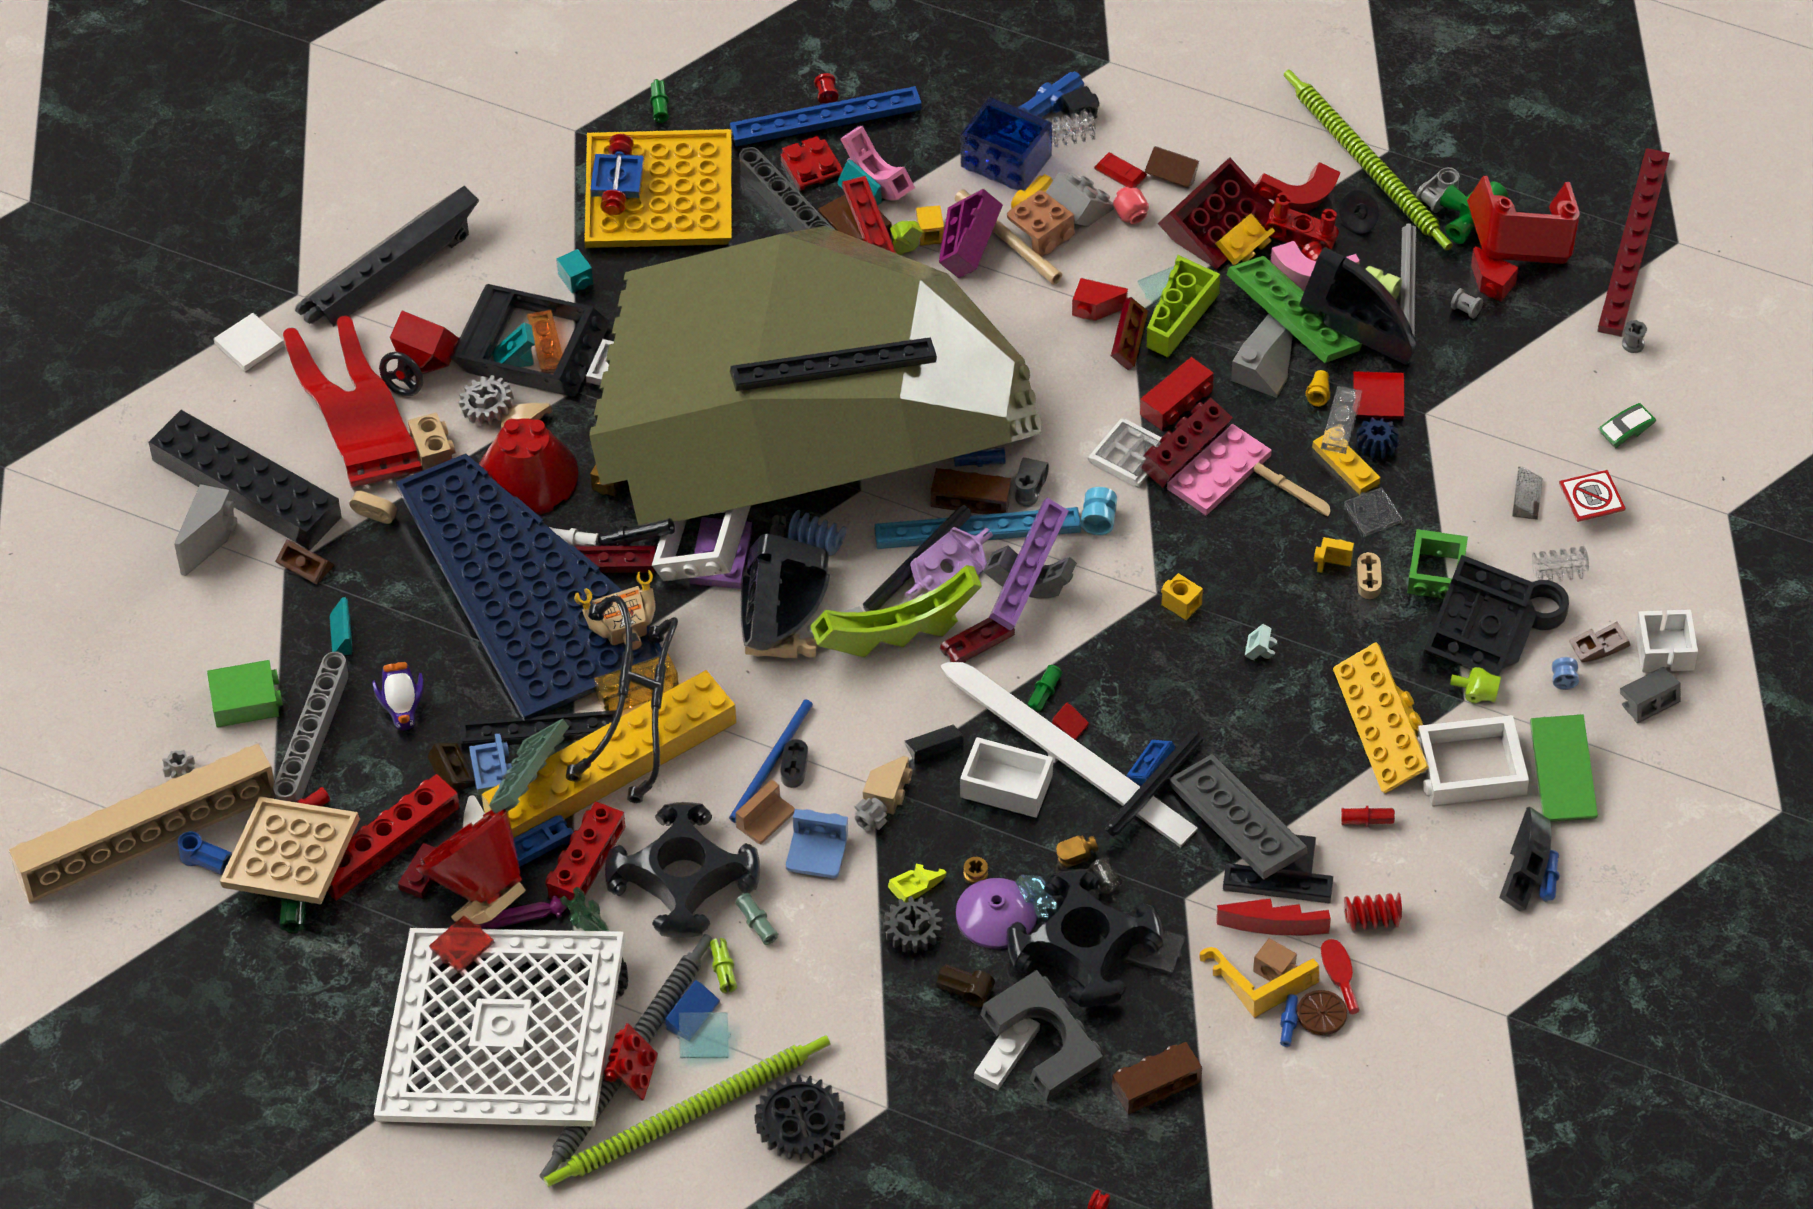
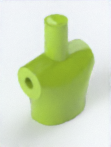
[1450,667,1501,703]

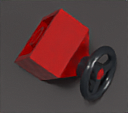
[379,310,459,396]

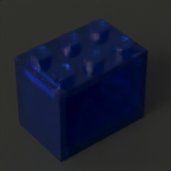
[961,97,1052,191]

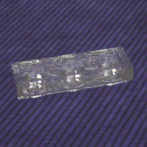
[1321,386,1362,454]

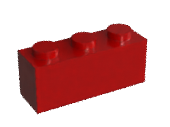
[1140,357,1214,431]

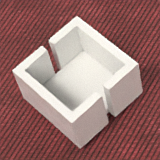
[1635,610,1698,672]

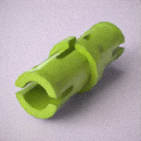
[710,938,737,993]

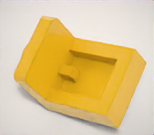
[1314,537,1354,573]

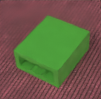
[207,660,283,727]

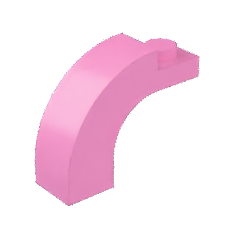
[841,126,915,200]
[1271,241,1360,291]

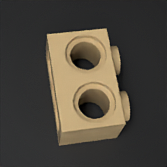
[408,412,455,471]

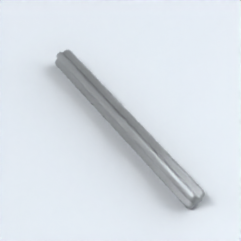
[1400,224,1417,337]

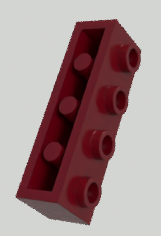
[1141,398,1233,488]

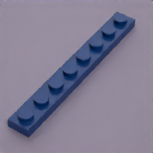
[730,86,922,146]

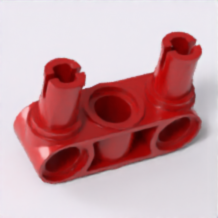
[1264,193,1339,249]

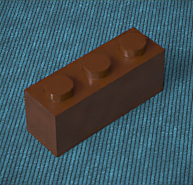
[931,468,1011,515]
[1112,1042,1202,1115]

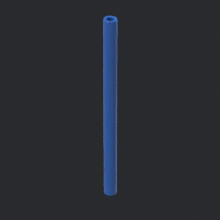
[729,699,813,823]

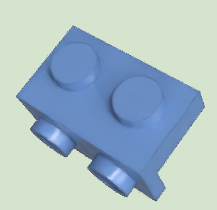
[469,733,512,795]

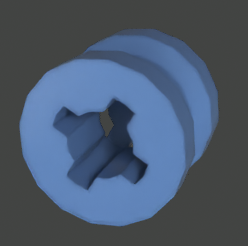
[1552,657,1579,689]

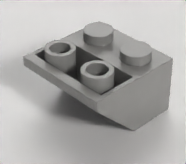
[1045,172,1114,227]

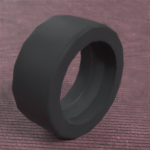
[1530,580,1569,630]

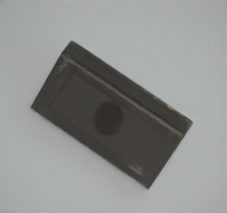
[1512,466,1543,520]

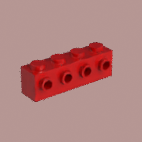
[545,801,626,909]

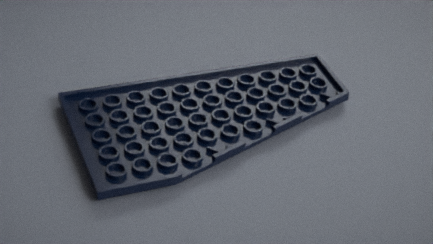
[396,453,667,719]

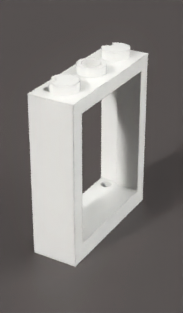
[652,505,751,581]
[1417,715,1529,806]

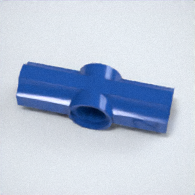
[1018,71,1084,125]

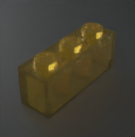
[594,653,679,711]

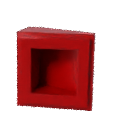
[1052,703,1089,740]

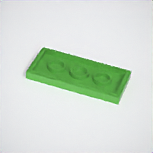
[1530,714,1598,822]

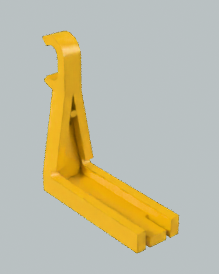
[1199,947,1319,1018]

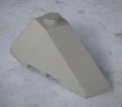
[1231,314,1293,398]

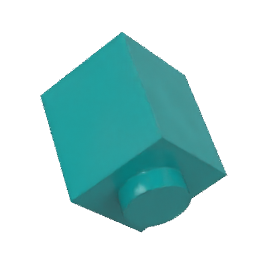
[556,249,593,293]

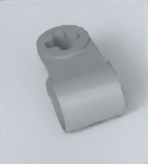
[1415,167,1459,213]

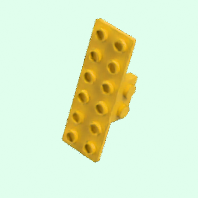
[1333,643,1429,793]

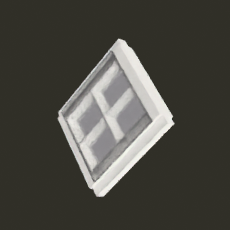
[1088,418,1162,487]

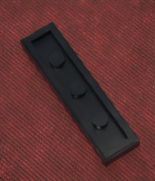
[1223,863,1334,903]

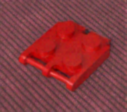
[781,136,843,191]

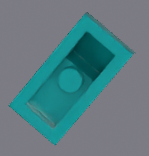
[493,322,535,367]

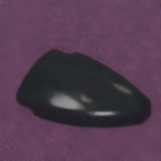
[1299,247,1416,366]
[741,534,830,651]

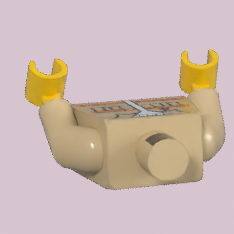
[574,570,656,650]

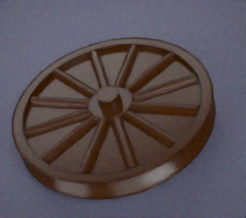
[1297,990,1347,1035]

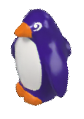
[372,662,424,731]

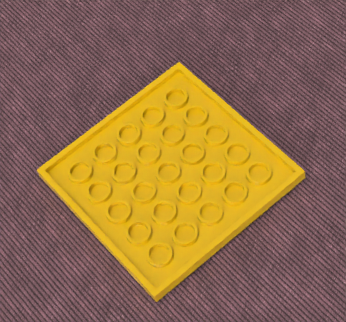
[585,129,732,248]

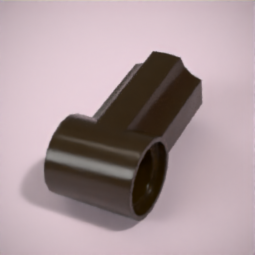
[936,964,995,1007]

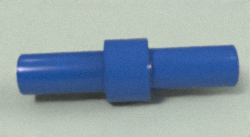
[1280,994,1298,1047]

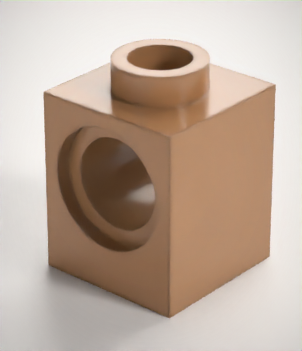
[1253,938,1298,981]

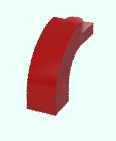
[1253,162,1341,213]

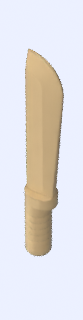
[1253,463,1330,516]

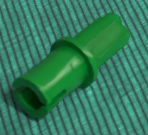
[650,79,669,123]
[1028,665,1062,712]

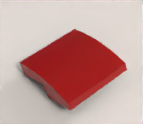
[1353,371,1404,419]

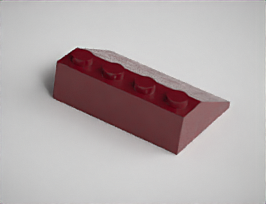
[1157,157,1273,269]

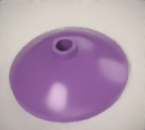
[956,878,1037,949]

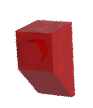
[1471,247,1518,302]
[1072,278,1128,321]

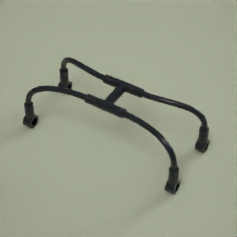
[566,596,678,803]

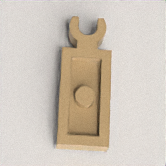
[745,634,818,658]

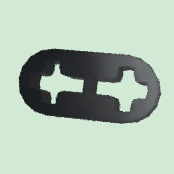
[780,739,808,788]

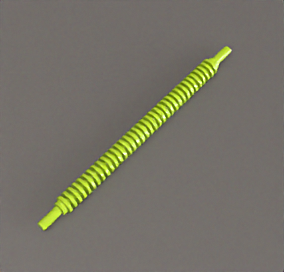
[1283,69,1453,250]
[543,1035,831,1187]

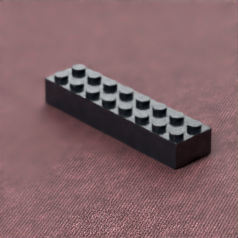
[149,410,342,551]

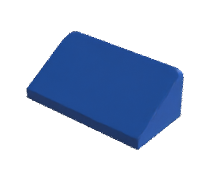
[1126,740,1176,786]
[665,980,720,1042]

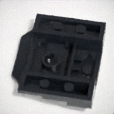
[1423,555,1537,676]

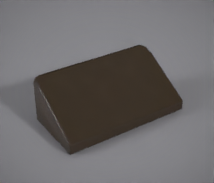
[428,743,475,792]

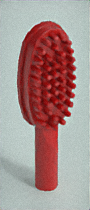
[1321,939,1360,1014]

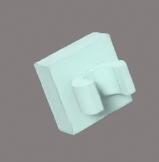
[1245,624,1277,660]

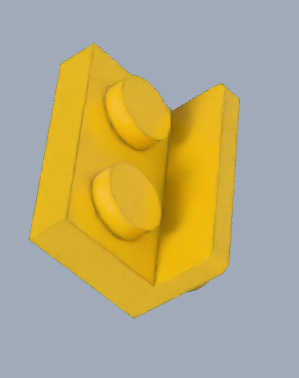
[1215,213,1275,265]

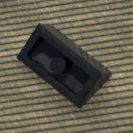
[904,724,963,763]

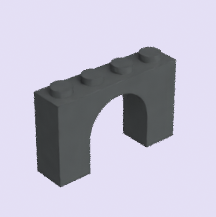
[980,970,1103,1101]

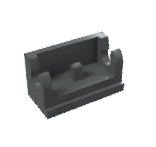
[1620,667,1681,723]

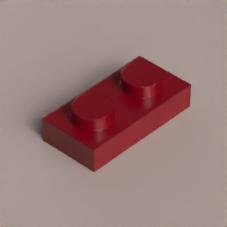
[398,843,435,899]

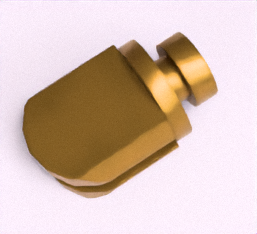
[1056,835,1099,868]

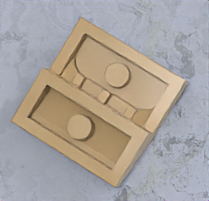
[451,882,526,924]

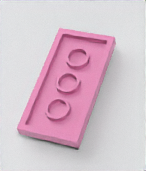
[1167,424,1271,515]

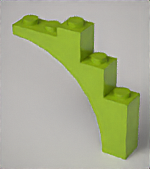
[810,565,982,658]

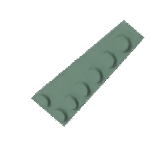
[489,719,569,814]

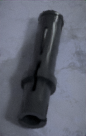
[598,518,675,546]

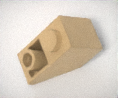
[863,756,913,814]

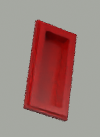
[1094,152,1147,188]

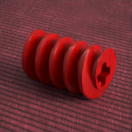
[1344,893,1402,931]

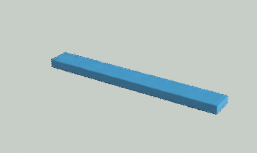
[874,507,1081,549]

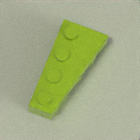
[1147,255,1220,357]

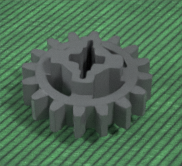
[883,896,943,953]

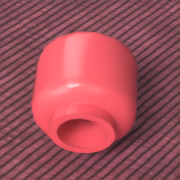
[1113,187,1149,224]

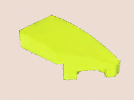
[888,864,947,903]

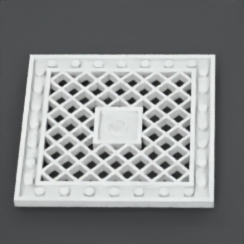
[374,928,625,1127]

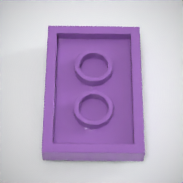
[689,517,753,589]

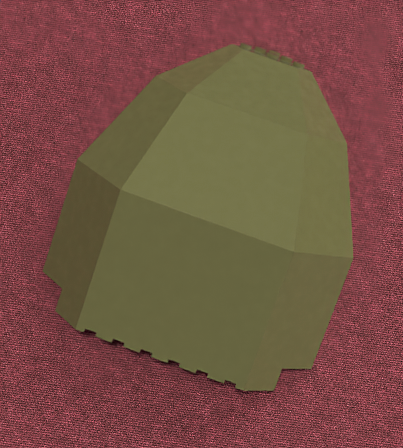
[589,226,1042,525]

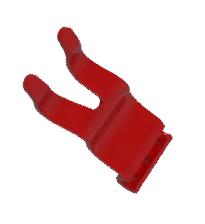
[283,316,422,488]

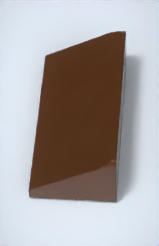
[1145,146,1199,187]
[275,539,334,584]

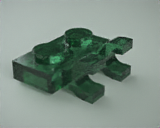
[560,887,609,931]

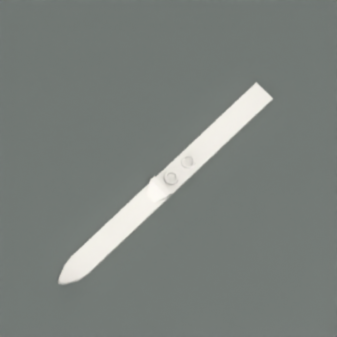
[941,662,1198,848]

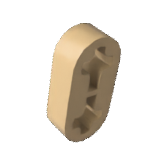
[349,491,398,524]
[1357,552,1382,599]

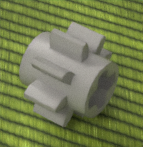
[162,750,195,778]
[855,798,887,831]

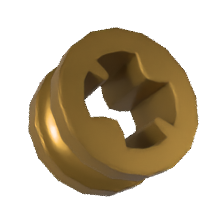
[964,857,988,884]

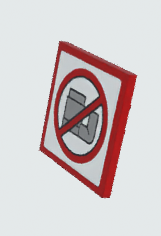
[1559,470,1626,522]

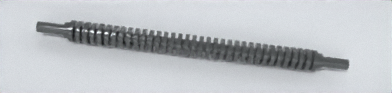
[539,934,713,1180]

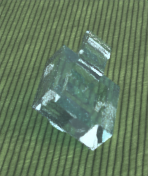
[1015,875,1057,918]

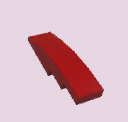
[1216,898,1331,936]

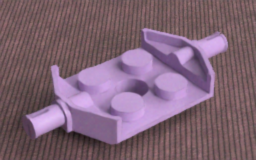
[905,527,993,601]

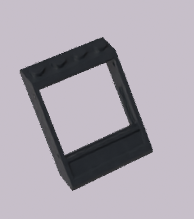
[450,284,610,397]

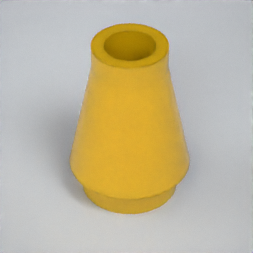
[1305,370,1330,406]

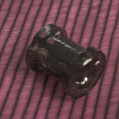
[1089,857,1122,893]

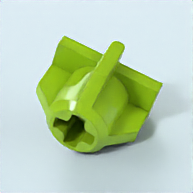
[890,221,923,256]

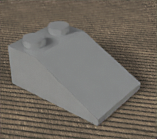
[174,484,237,576]

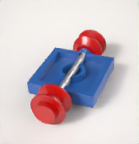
[590,134,644,216]

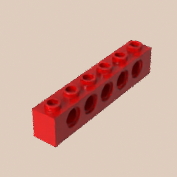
[327,774,460,901]

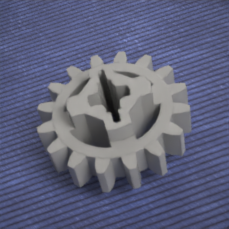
[458,375,514,425]

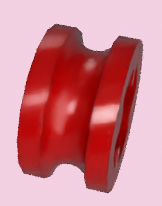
[1087,1189,1111,1209]

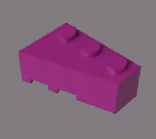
[939,188,1003,278]

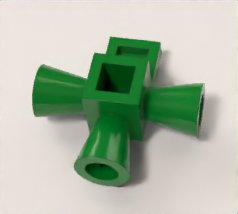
[1440,182,1508,244]

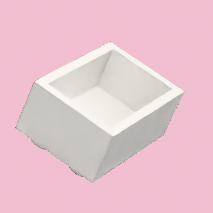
[960,737,1053,818]

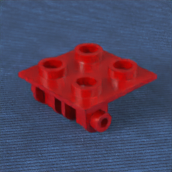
[604,1023,658,1100]

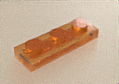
[527,310,563,374]

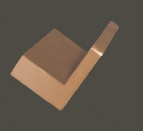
[735,779,795,844]

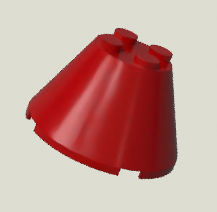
[479,418,579,515]
[416,809,522,904]

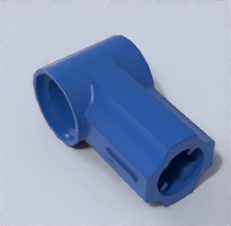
[178,831,232,875]

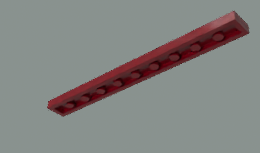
[1597,148,1670,337]

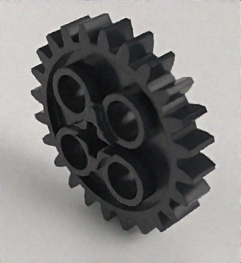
[754,1075,846,1160]

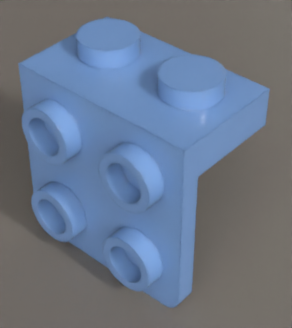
[786,809,848,878]

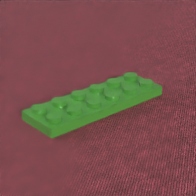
[1226,256,1362,363]

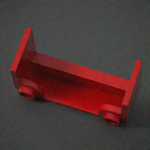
[1467,176,1580,264]

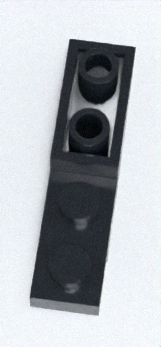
[1499,807,1552,911]

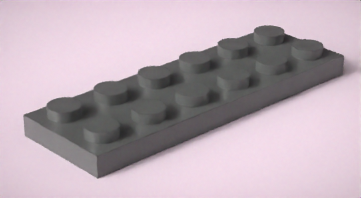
[1169,754,1308,879]

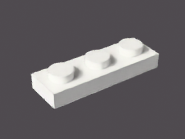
[974,1018,1040,1090]

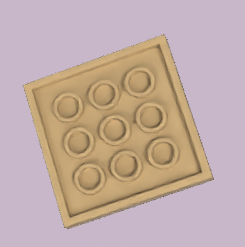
[220,797,360,904]

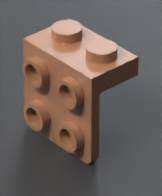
[1007,190,1075,257]

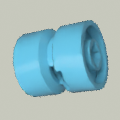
[1081,487,1117,535]

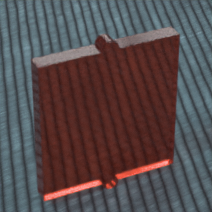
[429,915,495,973]

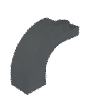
[983,546,1077,598]

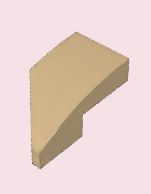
[501,403,553,428]

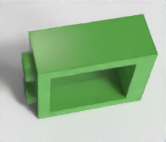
[1407,529,1468,599]

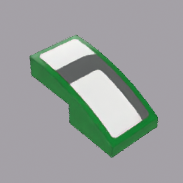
[1598,403,1656,449]

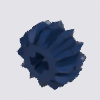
[1356,417,1399,460]

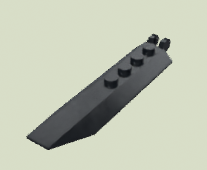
[295,185,479,327]

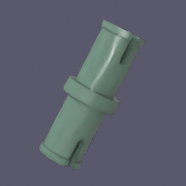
[735,893,779,945]

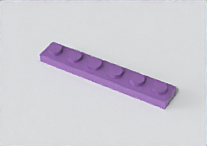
[989,497,1069,630]

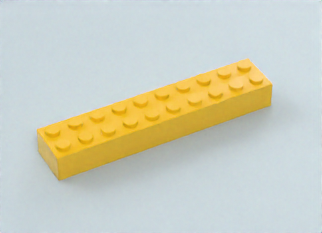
[482,670,737,838]

